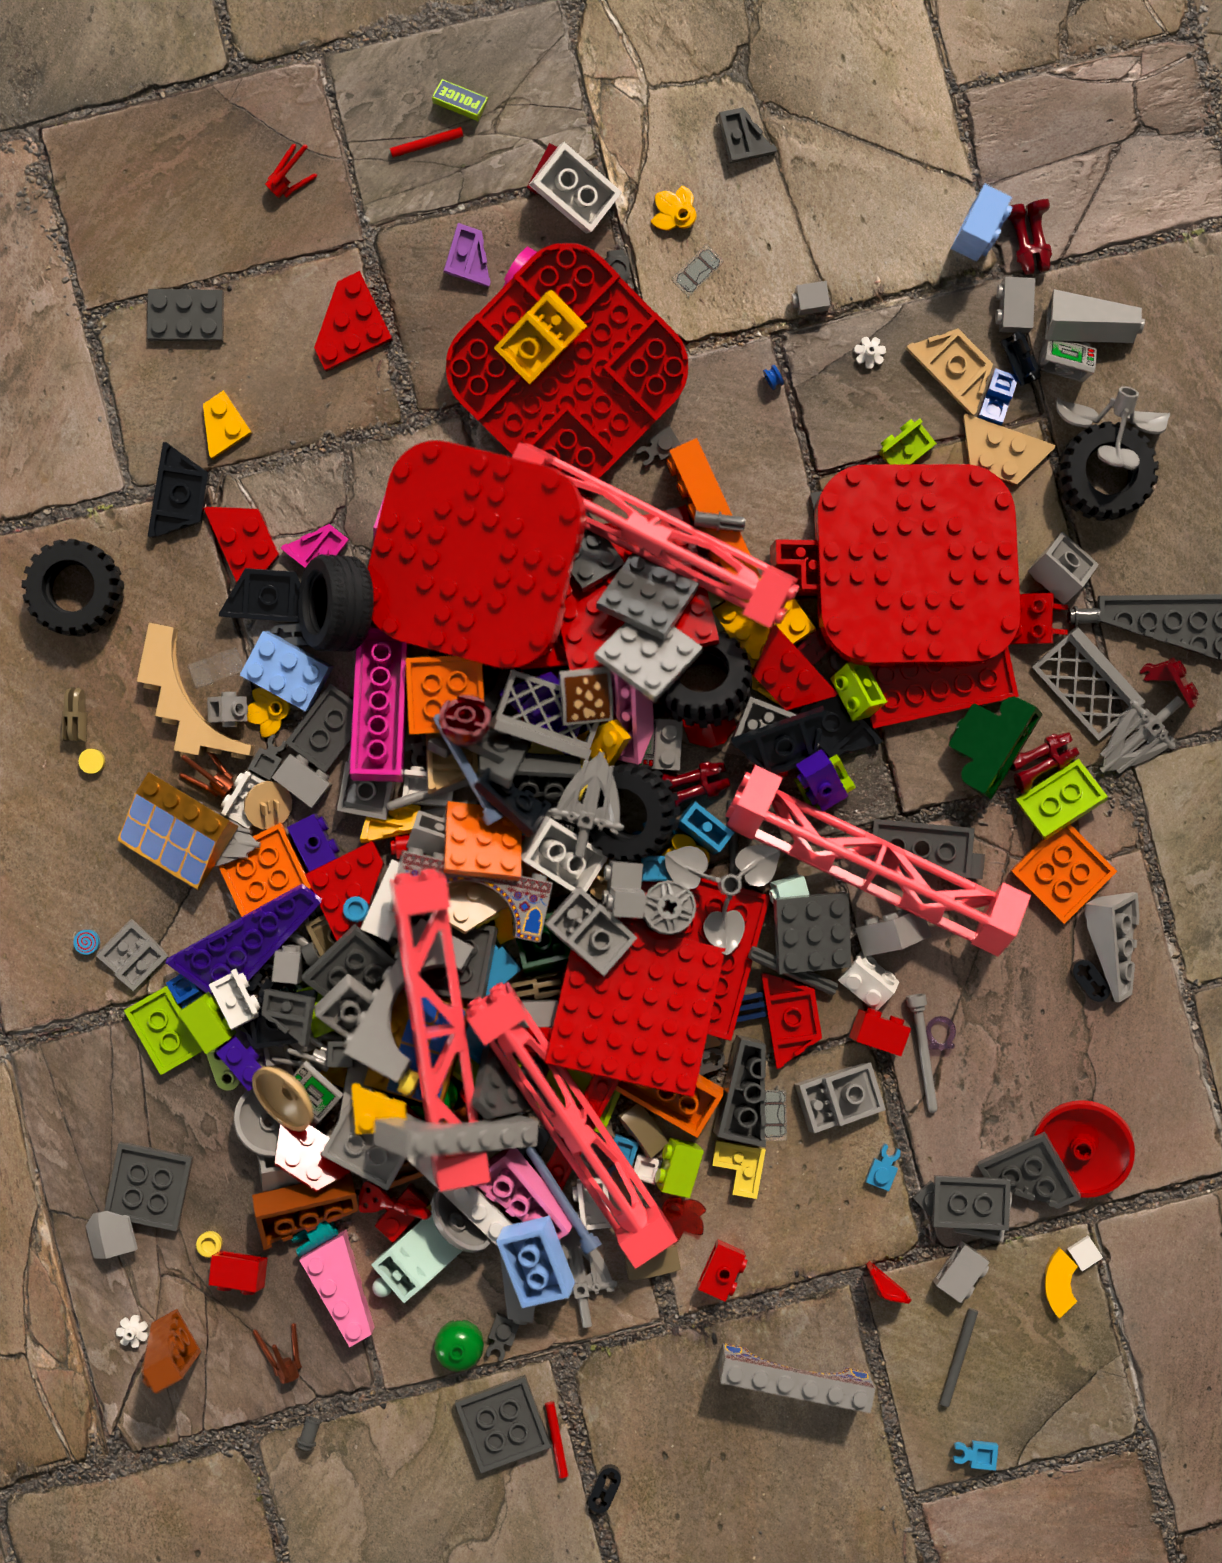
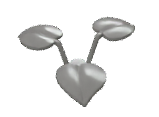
[1056,387,1170,470]
[665,845,780,955]

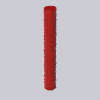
[390,127,464,158]
[545,1401,569,1478]

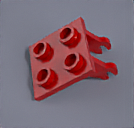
[1010,593,1068,644]

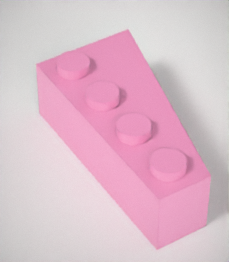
[472,1148,572,1239]
[299,1229,375,1347]

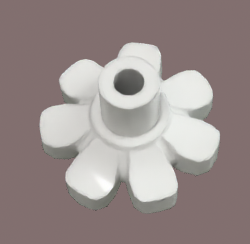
[854,337,886,369]
[116,1315,149,1348]

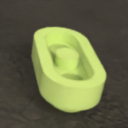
[207,1044,240,1091]

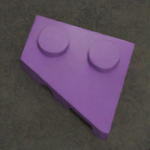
[443,223,491,288]

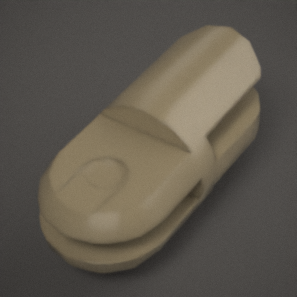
[61,687,87,742]
[510,970,563,1000]

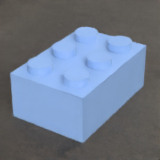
[950,184,1012,262]
[240,631,334,711]
[496,1216,575,1308]

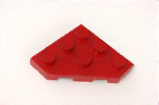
[314,271,393,372]
[305,841,384,941]

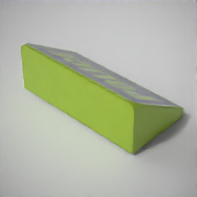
[432,79,488,122]

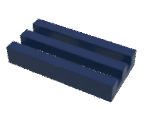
[737,991,767,1022]

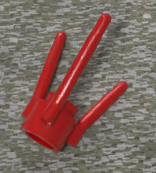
[265,144,317,198]

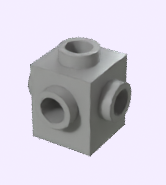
[207,692,248,727]

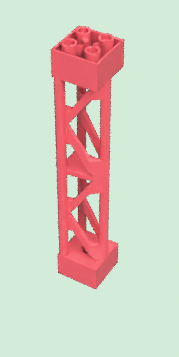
[512,443,799,628]
[725,765,1031,957]
[389,869,491,1191]
[466,982,678,1269]

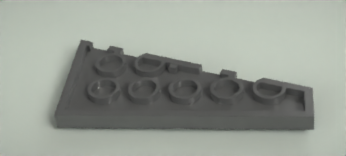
[1098,594,1222,661]

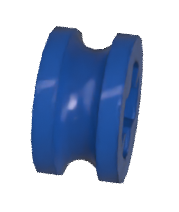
[763,365,784,390]

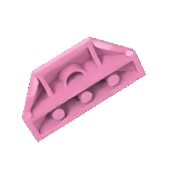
[601,670,654,765]

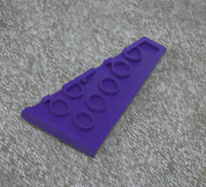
[166,884,322,996]

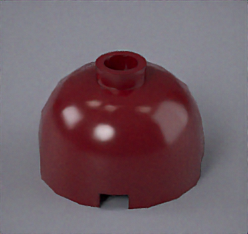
[439,695,491,746]

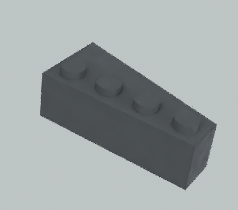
[476,753,581,805]
[713,1035,766,1148]

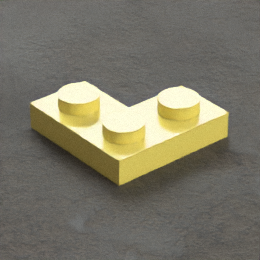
[712,1140,766,1199]

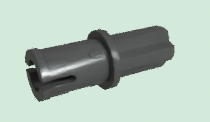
[694,511,745,532]

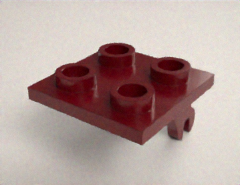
[1140,657,1199,709]

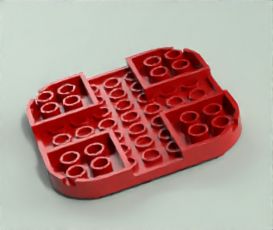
[446,243,688,489]
[368,440,586,668]
[814,464,1021,666]

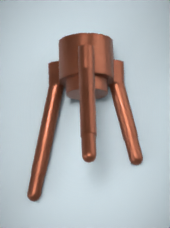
[179,750,234,798]
[253,1323,302,1384]

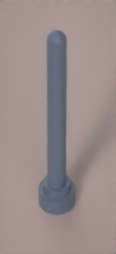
[433,714,504,826]
[526,1147,602,1255]

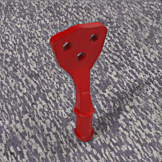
[359,1181,431,1220]

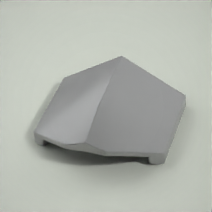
[86,1211,138,1259]

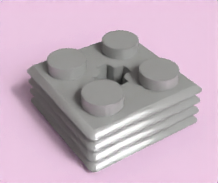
[314,974,373,1039]

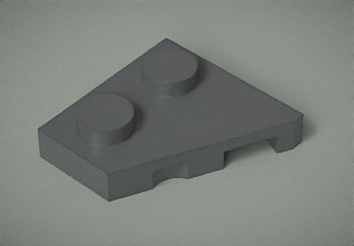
[717,107,777,163]

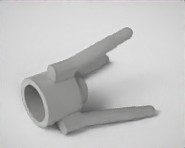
[272,1034,329,1072]

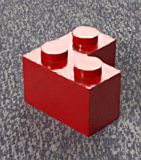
[770,539,819,596]

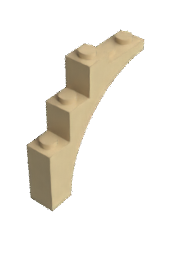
[137,623,255,760]

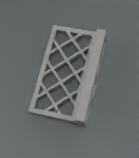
[1032,626,1146,741]
[490,669,599,760]

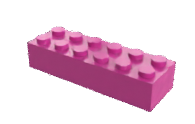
[350,627,409,782]

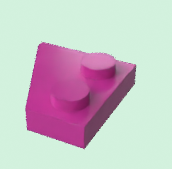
[281,524,350,568]

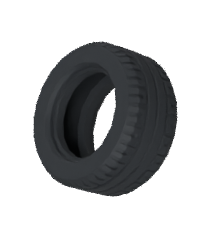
[298,554,374,652]

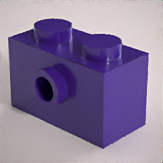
[796,749,848,811]
[287,814,340,872]
[215,1035,261,1091]

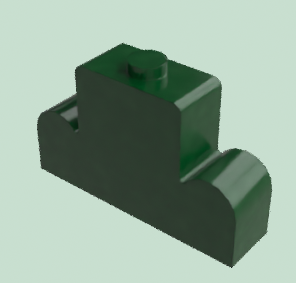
[949,697,1043,800]

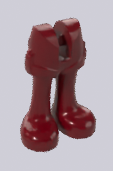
[1007,199,1052,275]
[1010,732,1080,793]
[659,761,731,806]

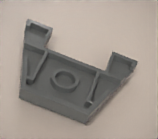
[427,717,532,788]

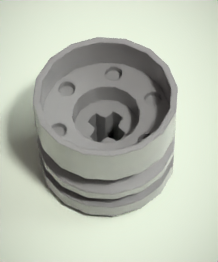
[643,880,696,935]

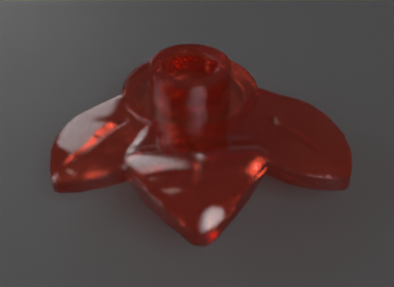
[662,1197,707,1242]

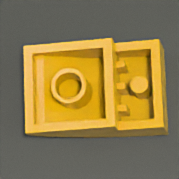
[494,290,587,384]

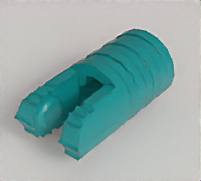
[291,1221,339,1257]

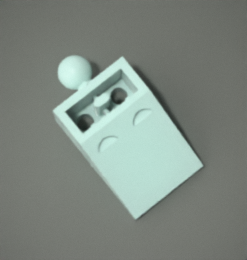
[371,1211,462,1303]

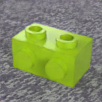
[830,662,887,721]
[178,992,237,1054]
[655,1137,704,1198]

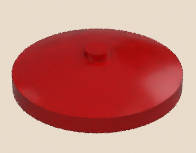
[1034,1100,1135,1198]

